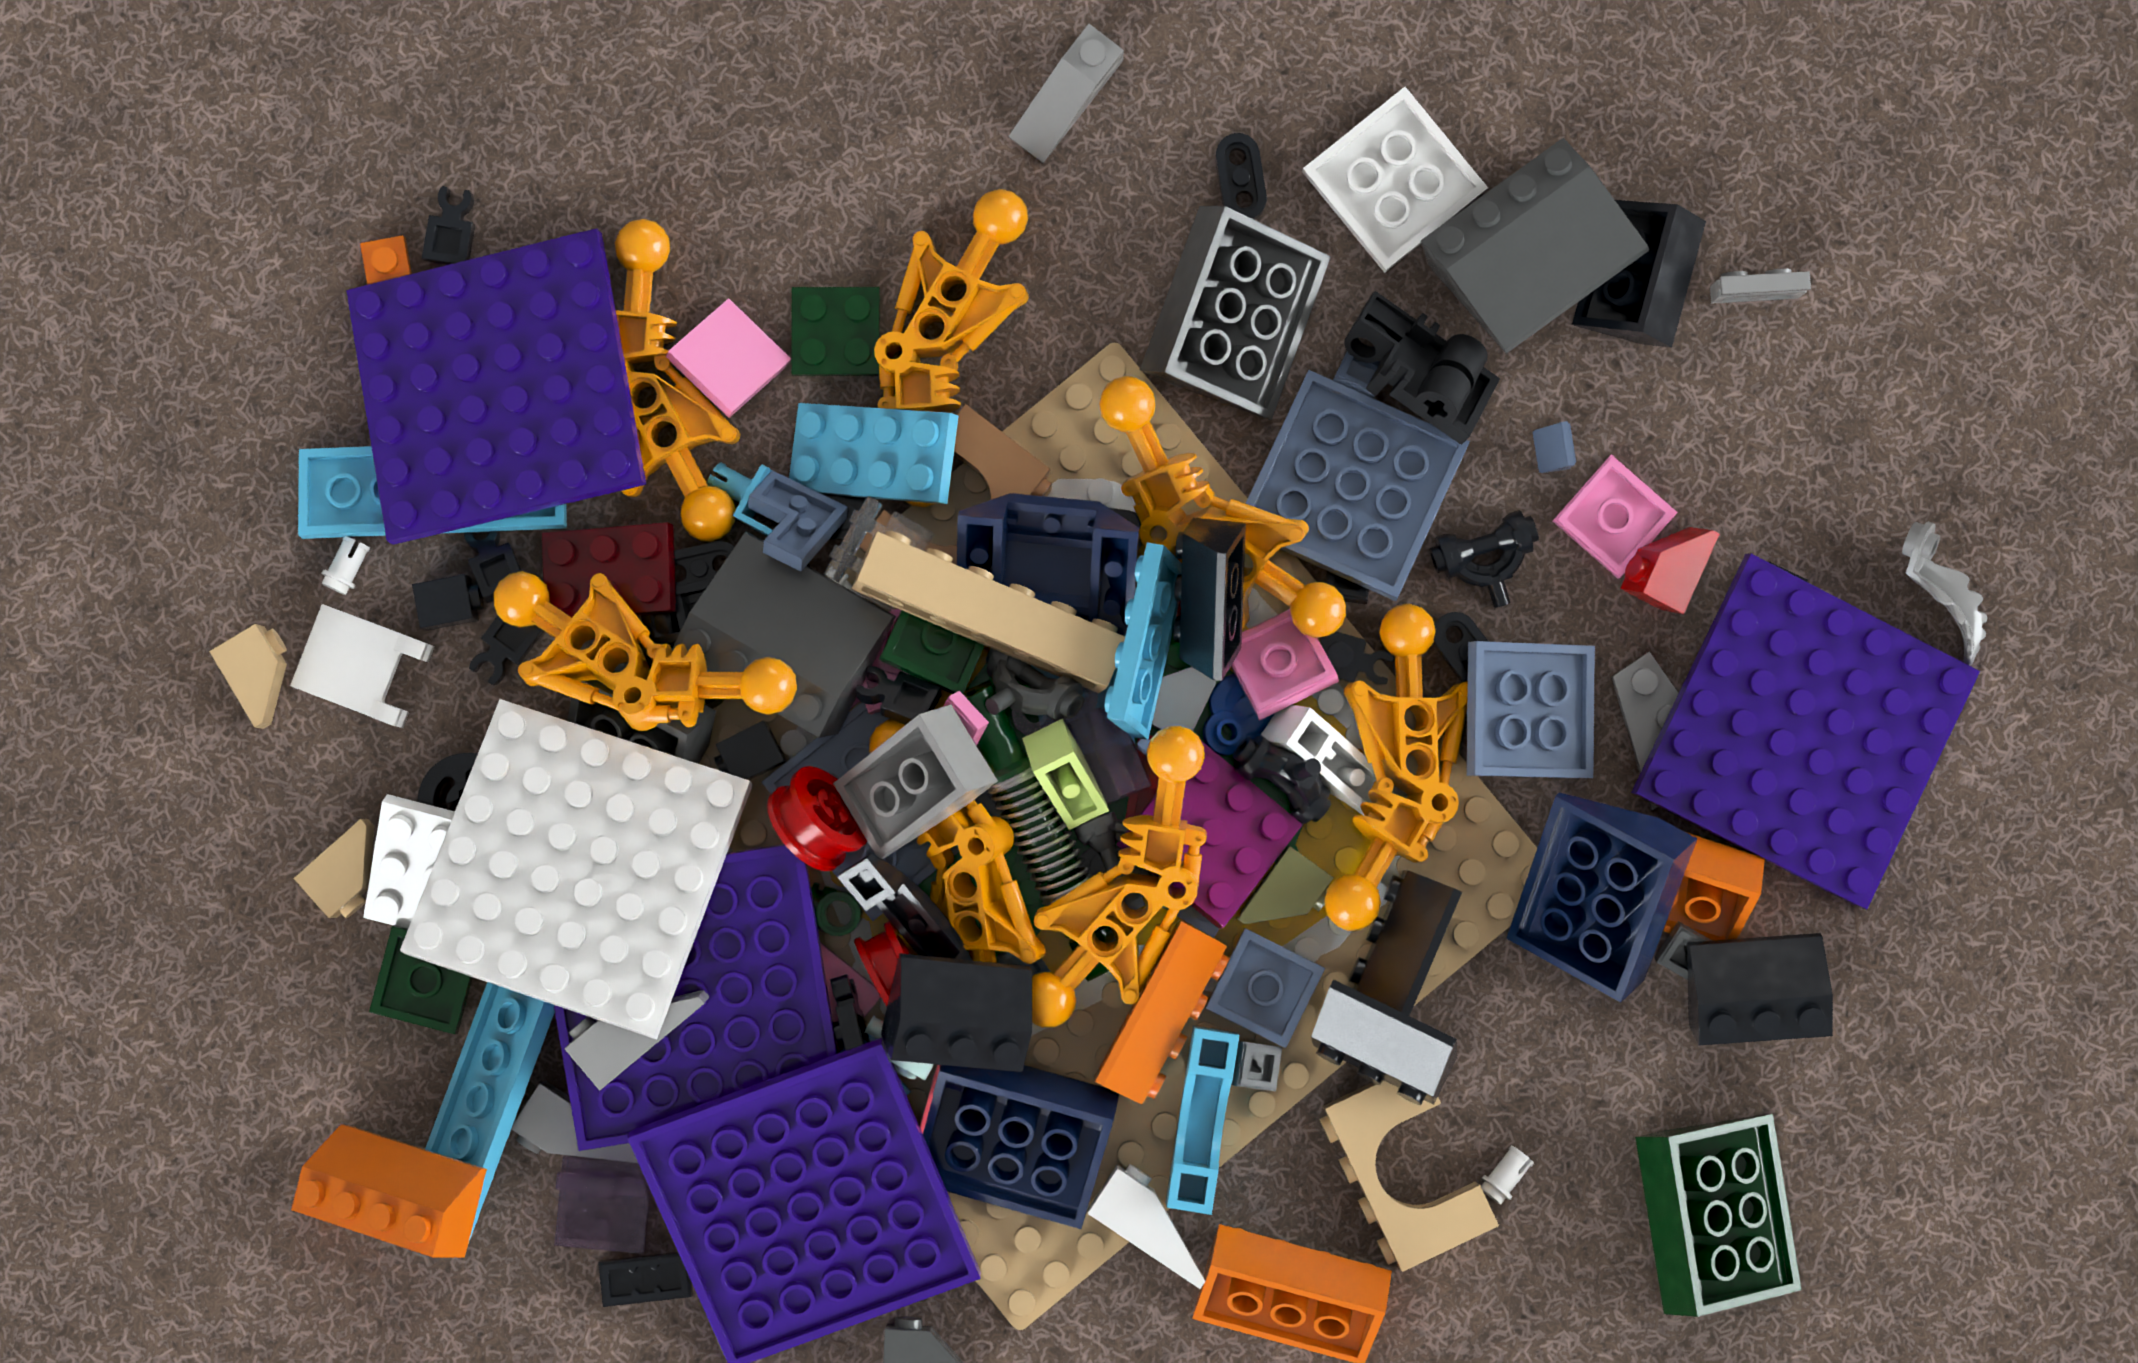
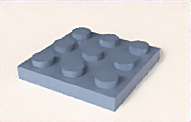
[1467,641,1595,779]

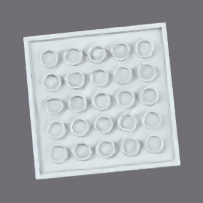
[400,699,753,1040]

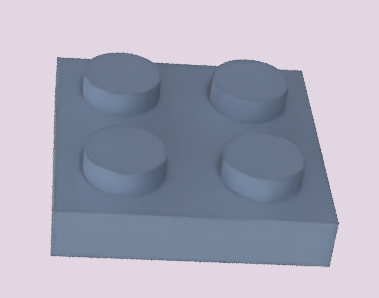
[1205,928,1325,1048]

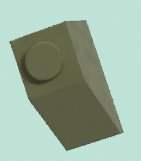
[1236,846,1334,924]

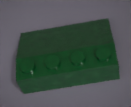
[1635,1114,1802,1317]

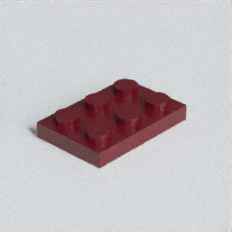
[542,522,676,618]

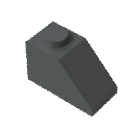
[883,1316,964,1363]

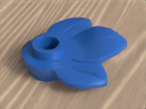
[1203,674,1275,756]

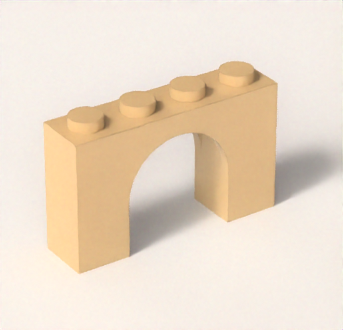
[1319,1080,1499,1272]

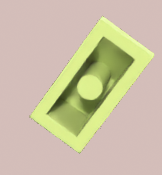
[1022,718,1109,830]

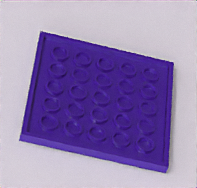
[346,228,647,545]
[1631,553,1980,910]
[554,844,838,1151]
[627,1038,981,1363]

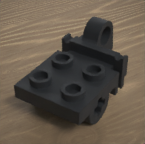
[1344,291,1500,445]

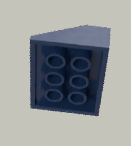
[1506,792,1697,1002]
[923,1065,1119,1229]

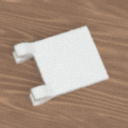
[290,604,435,728]

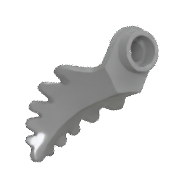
[1902,521,1987,666]

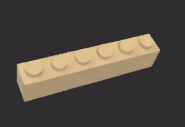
[851,530,1125,693]

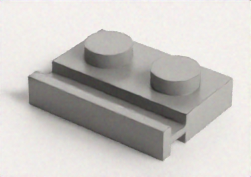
[1710,269,1811,304]

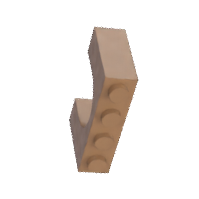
[857,404,1052,565]

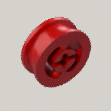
[767,766,867,871]
[854,921,911,1007]

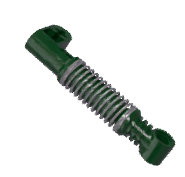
[963,679,1117,982]

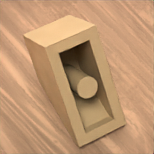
[209,624,287,729]
[293,819,374,919]

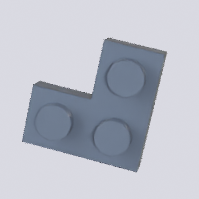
[748,470,848,571]

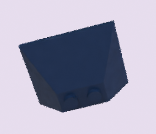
[957,493,1139,636]

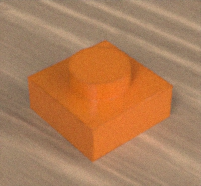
[360,235,412,285]

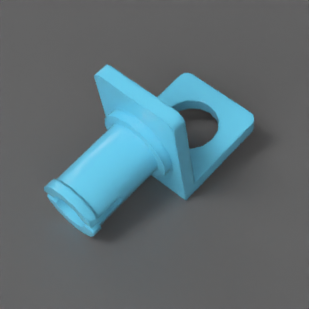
[707,462,773,536]

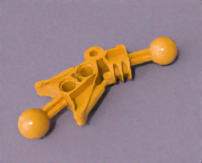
[874,189,1029,507]
[615,219,740,542]
[1099,376,1346,638]
[494,571,797,731]
[1324,603,1468,931]
[868,719,1046,964]
[1032,726,1207,1028]

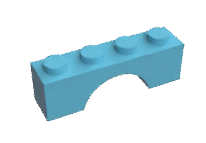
[1165,1026,1240,1215]

